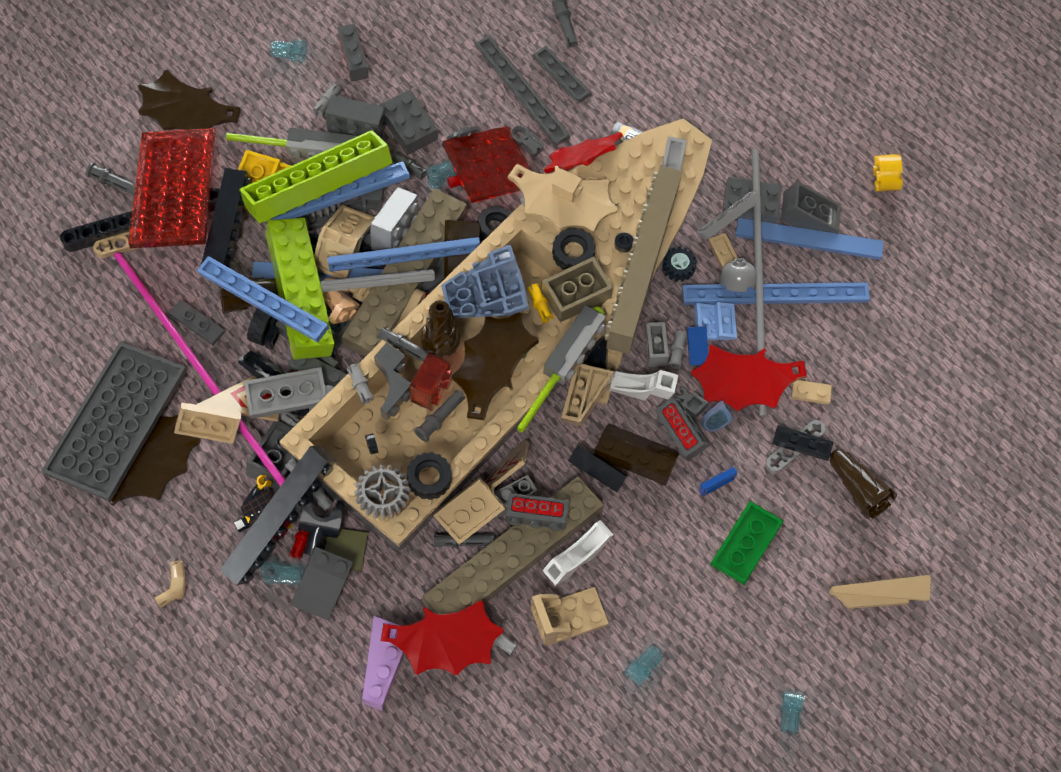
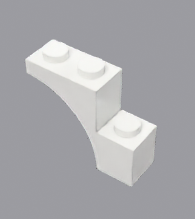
[609,370,678,401]
[543,520,613,585]

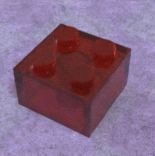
[410,353,452,411]

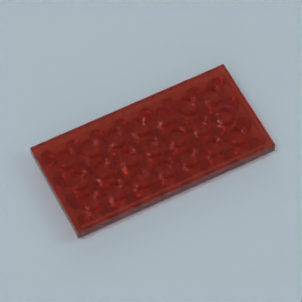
[128,128,216,249]

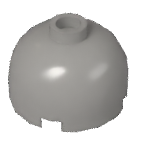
[720,258,757,292]

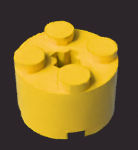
[873,154,903,192]

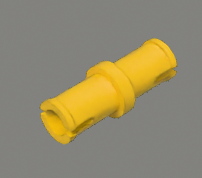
[527,284,553,323]

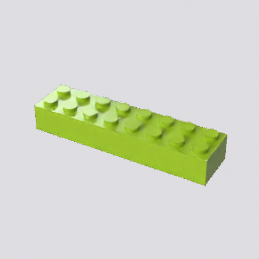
[239,130,392,224]
[265,218,334,360]

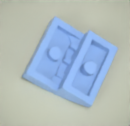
[694,302,737,340]

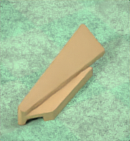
[829,575,931,609]

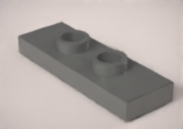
[168,299,225,346]

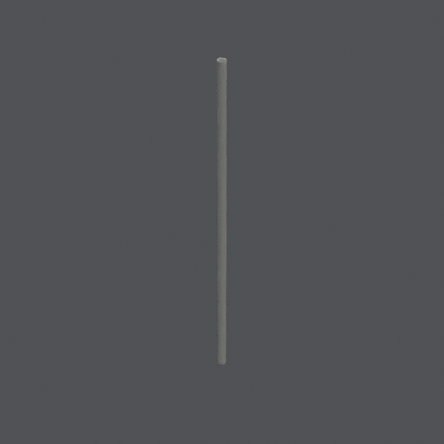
[752,150,767,417]

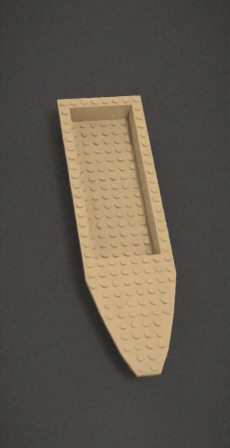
[279,118,712,551]

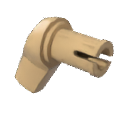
[154,561,186,608]

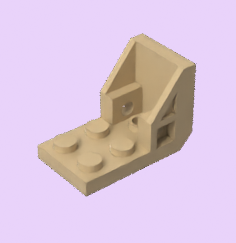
[314,205,375,279]
[531,587,609,645]

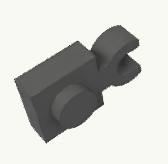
[673,387,708,419]

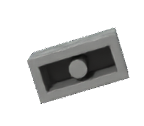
[644,322,669,367]

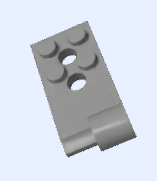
[244,367,334,419]

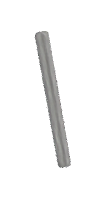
[321,269,435,292]

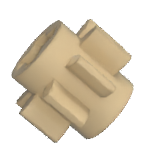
[350,287,372,304]

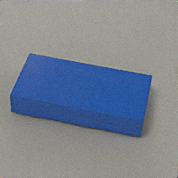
[687,326,708,365]
[699,467,737,496]

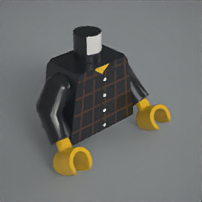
[234,475,293,533]

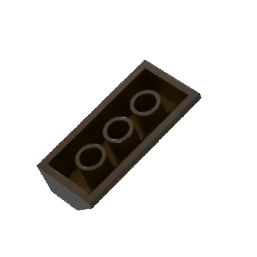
[595,424,679,486]

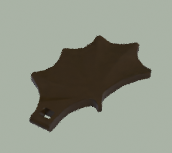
[138,70,241,139]
[451,312,539,421]
[108,415,201,506]

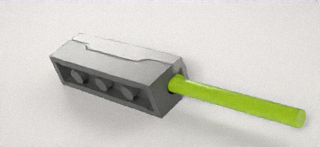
[226,128,357,158]
[517,305,606,433]

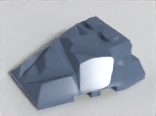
[441,245,530,318]

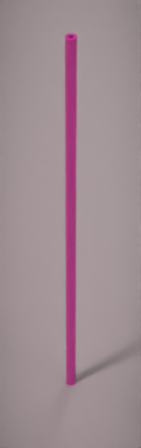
[114,252,285,487]

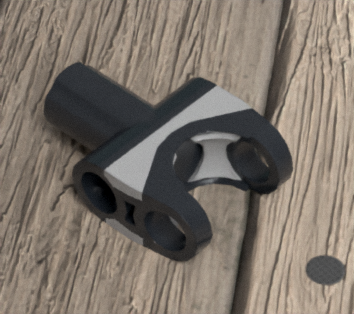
[298,495,342,555]

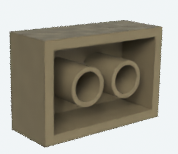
[541,257,613,322]

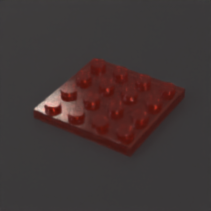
[442,126,531,203]

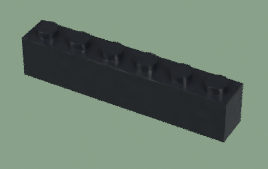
[201,168,252,278]

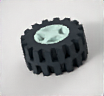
[662,247,697,282]

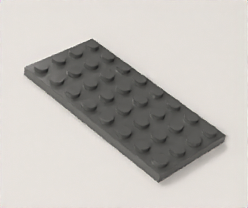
[41,342,187,502]

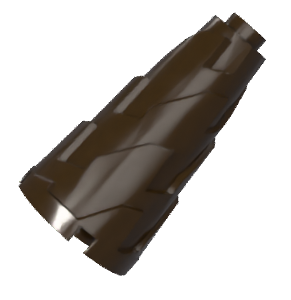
[219,275,279,314]
[421,300,461,358]
[829,449,897,520]

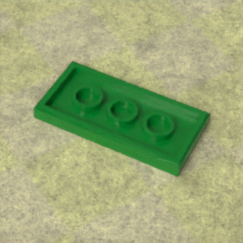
[710,501,784,585]

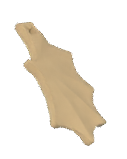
[508,164,618,233]

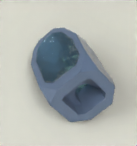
[701,401,734,432]

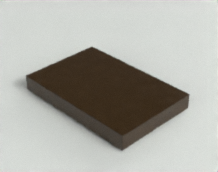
[444,220,480,277]

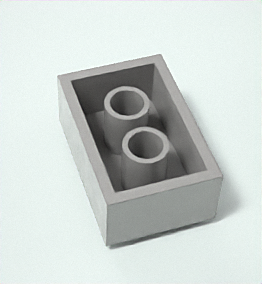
[371,187,419,251]

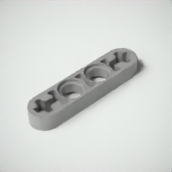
[698,190,761,240]
[765,420,825,474]

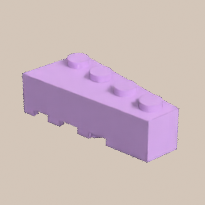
[362,616,405,711]

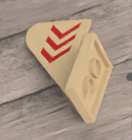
[174,376,279,444]
[433,440,529,544]

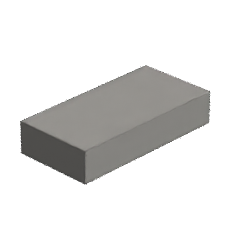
[662,136,687,171]

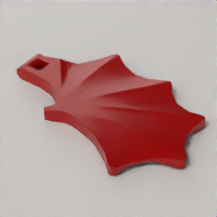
[543,132,624,174]
[691,345,807,412]
[381,600,504,676]

